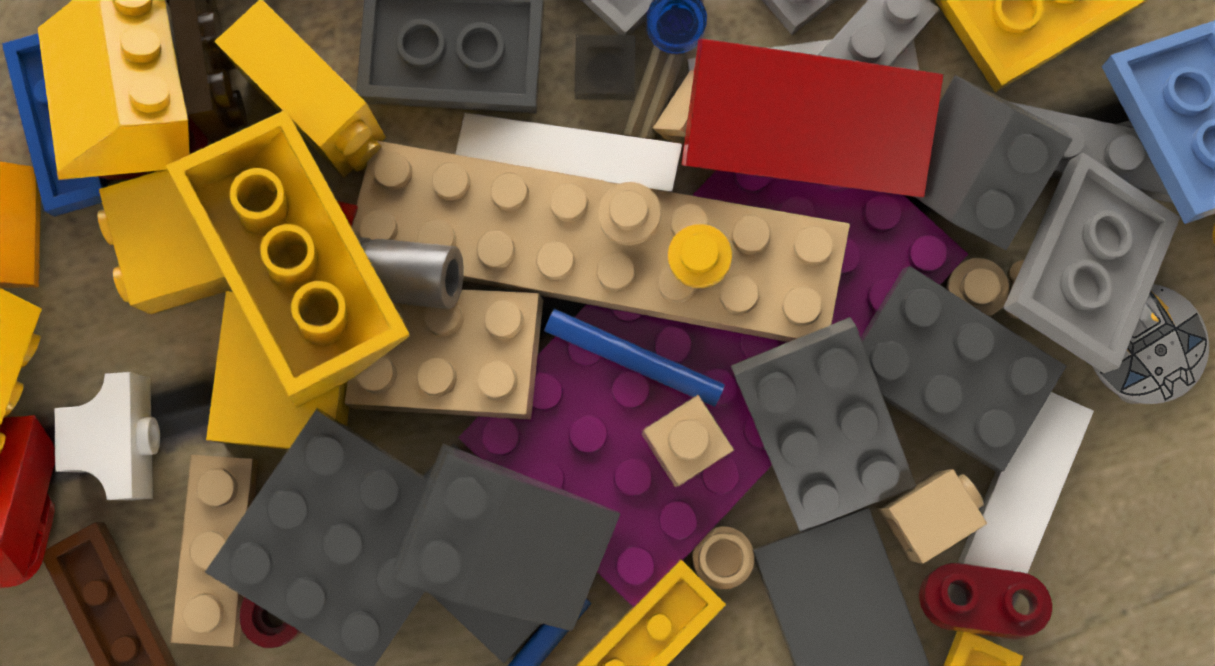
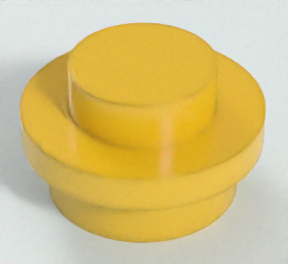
[668,224,732,288]

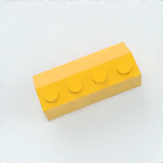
[166,110,410,408]

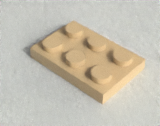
[345,290,543,419]

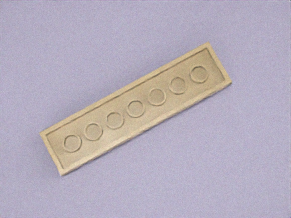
[352,141,850,342]

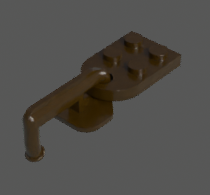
[166,0,247,144]

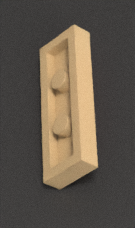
[170,455,259,647]

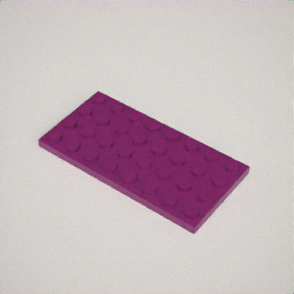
[458,170,968,607]

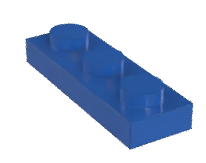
[2,33,108,217]

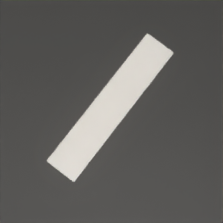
[455,113,682,192]

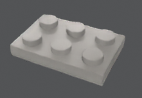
[1003,153,1180,373]

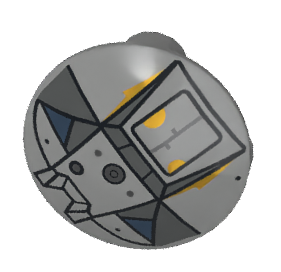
[1092,284,1209,404]

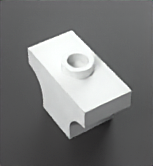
[55,372,160,500]

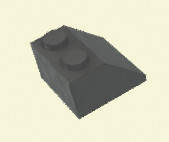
[914,75,1073,250]

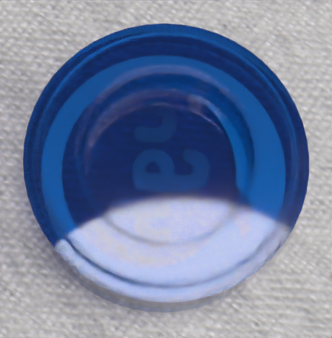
[646,0,707,54]

